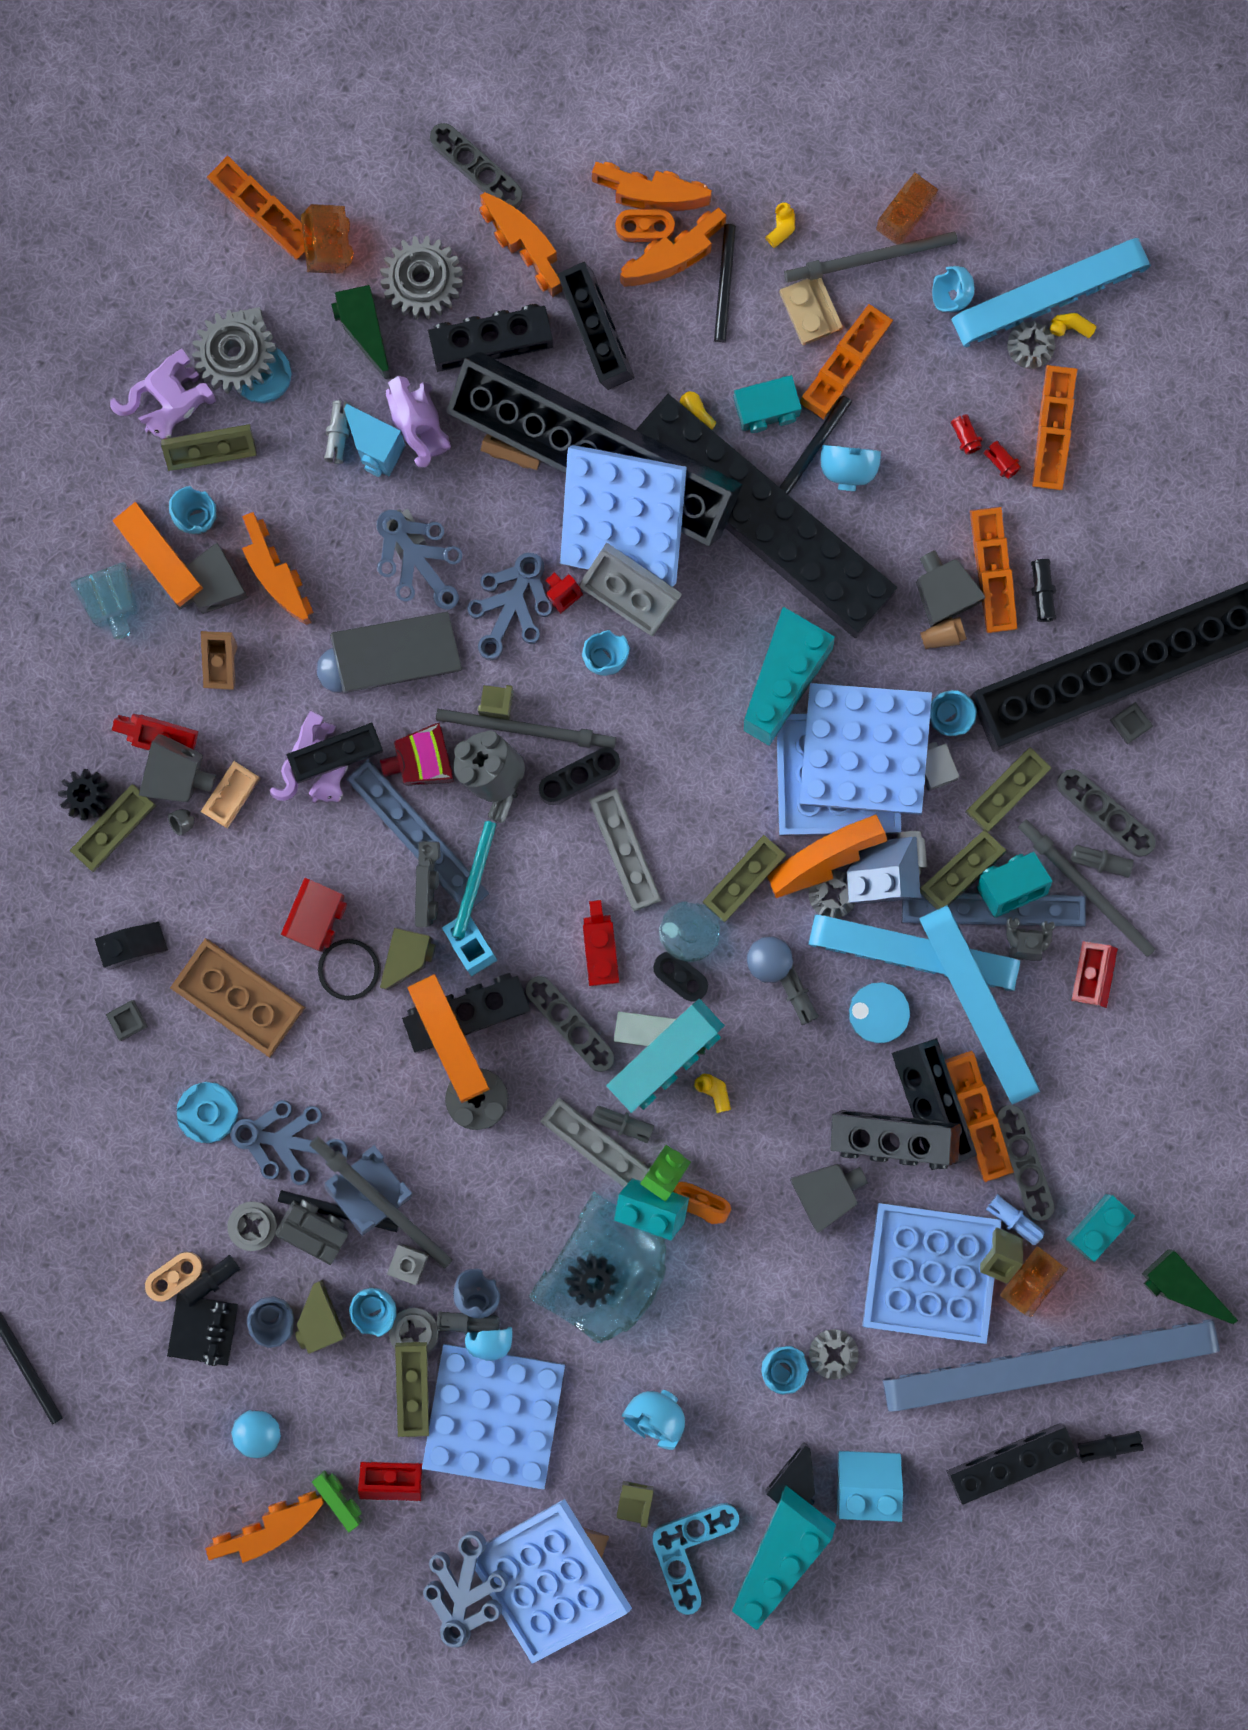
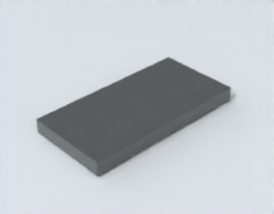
[330,611,462,693]

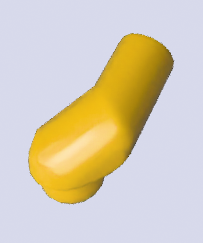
[765,202,795,248]
[1050,313,1096,338]
[680,391,716,430]
[694,1074,731,1113]

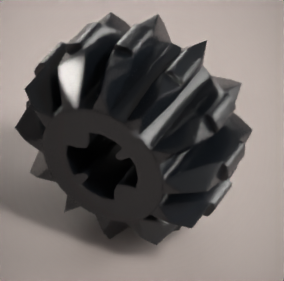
[58,769,112,821]
[564,1253,619,1308]

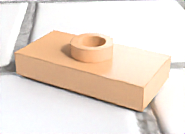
[201,761,261,829]

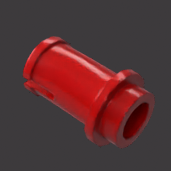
[950,414,982,455]
[983,440,1021,479]

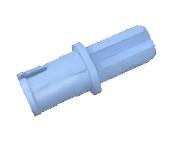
[986,1194,1045,1245]

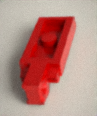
[111,714,199,751]
[583,900,619,986]

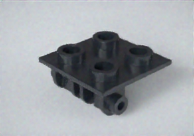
[167,1295,238,1366]

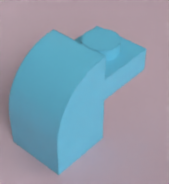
[442,916,498,977]

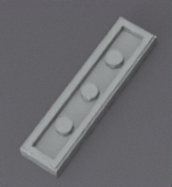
[589,788,662,912]
[540,1098,650,1187]

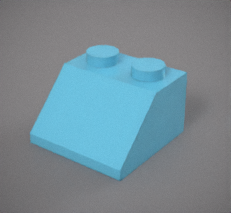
[344,404,406,477]
[836,1451,903,1522]

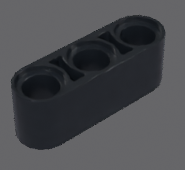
[538,747,620,805]

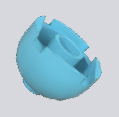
[821,445,881,491]
[622,1390,685,1450]

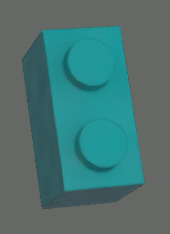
[733,375,802,433]
[977,852,1052,918]
[614,1178,689,1241]
[1065,1194,1135,1262]

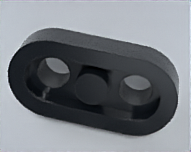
[653,952,708,1002]

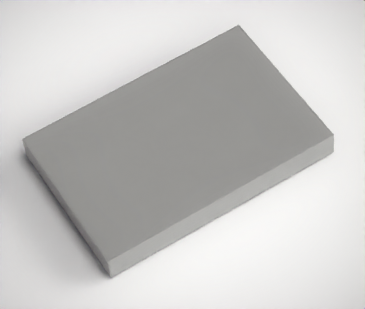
[578,542,682,637]

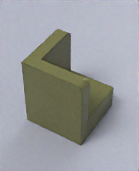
[478,685,514,720]
[980,1228,1023,1284]
[617,1481,654,1528]

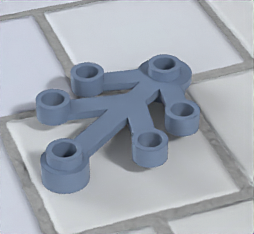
[376,510,462,610]
[467,553,553,660]
[231,1100,349,1185]
[423,1531,508,1648]

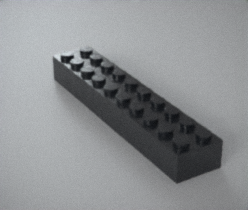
[446,352,743,546]
[636,393,898,639]
[970,582,1248,752]

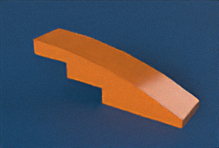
[207,155,317,260]
[800,304,893,420]
[1032,365,1078,490]
[112,502,203,607]
[970,506,1017,633]
[767,814,887,898]
[407,974,490,1103]
[945,1051,1014,1182]

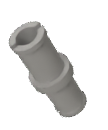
[324,400,352,464]

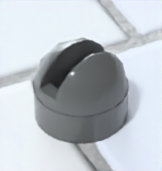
[168,809,194,836]

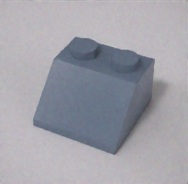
[847,837,921,904]

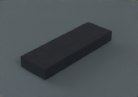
[286,722,383,784]

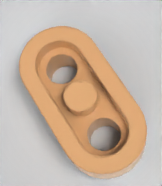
[145,1252,203,1302]

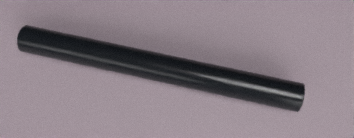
[714,224,736,342]
[780,395,852,495]
[278,1190,398,1233]
[0,1312,63,1425]

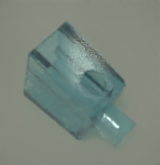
[70,562,139,640]

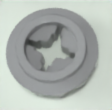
[1007,320,1056,369]
[809,870,856,918]
[227,1201,278,1251]
[389,1308,439,1354]
[809,1329,859,1379]

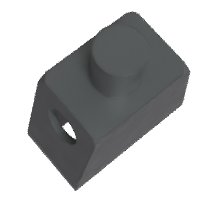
[173,543,248,614]
[916,550,985,627]
[139,734,216,802]
[790,1164,868,1233]

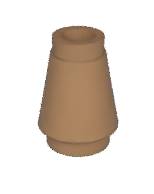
[920,616,967,650]

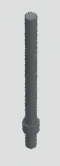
[784,231,957,283]
[436,709,616,749]
[1018,819,1155,957]
[310,1136,452,1269]

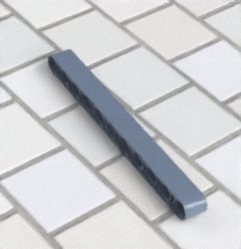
[882,1319,1220,1411]

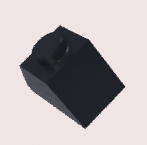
[95,921,168,970]
[765,1442,815,1506]

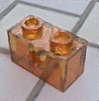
[876,172,939,245]
[301,204,353,274]
[1000,1246,1068,1318]

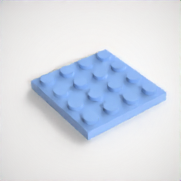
[560,445,687,587]
[799,683,932,815]
[776,714,901,836]
[862,1203,1001,1344]
[422,1344,565,1489]
[475,1499,632,1664]

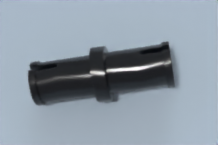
[1031,559,1056,622]
[179,1254,241,1308]
[1077,1431,1144,1463]

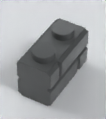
[275,1199,349,1266]

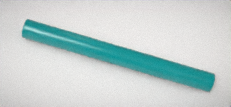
[452,821,497,939]

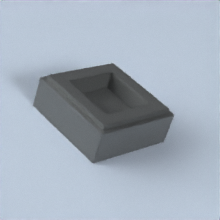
[1110,702,1153,744]
[106,1000,148,1041]

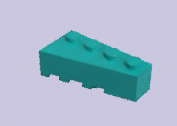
[744,607,835,746]
[606,998,725,1113]
[732,1486,836,1630]

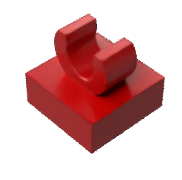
[546,572,583,614]

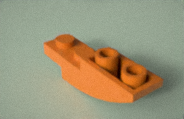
[592,162,712,212]
[479,192,562,297]
[620,207,727,287]
[242,512,314,625]
[205,1491,325,1563]

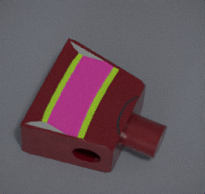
[380,723,455,786]

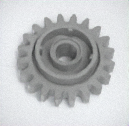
[380,236,463,320]
[192,310,276,394]

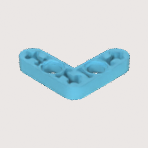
[652,1503,739,1615]

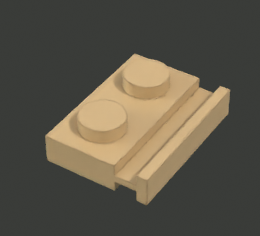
[779,278,843,346]

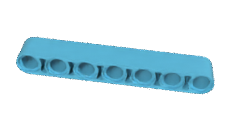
[951,238,1151,347]
[919,905,1040,1105]
[808,915,1021,991]

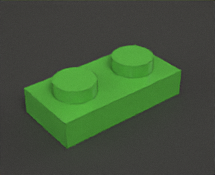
[640,1145,691,1202]
[312,1471,362,1532]

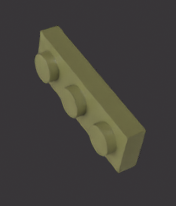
[161,424,257,471]
[965,747,1051,832]
[69,784,156,872]
[920,829,1006,910]
[702,835,786,923]
[395,1342,429,1437]

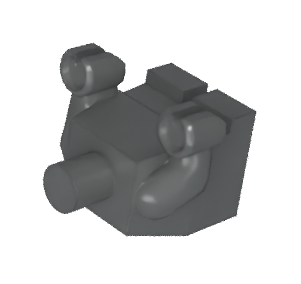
[1006,917,1055,961]

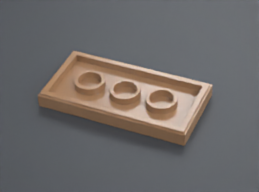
[170,938,306,1058]

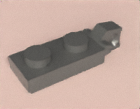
[415,841,441,928]

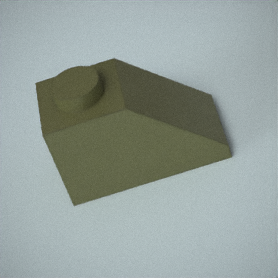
[380,928,436,990]
[295,1280,346,1354]

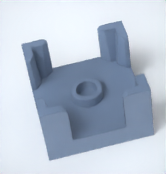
[325,1145,412,1236]

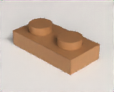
[480,434,542,470]

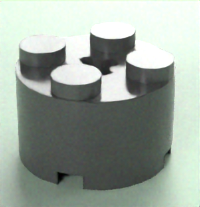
[454,730,525,802]
[445,1068,509,1130]

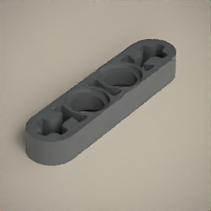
[430,123,523,209]
[1057,769,1156,857]
[526,976,615,1072]
[996,1105,1055,1221]

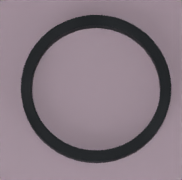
[318,939,379,1000]

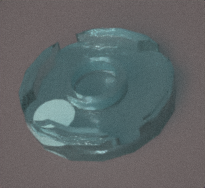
[659,902,720,962]

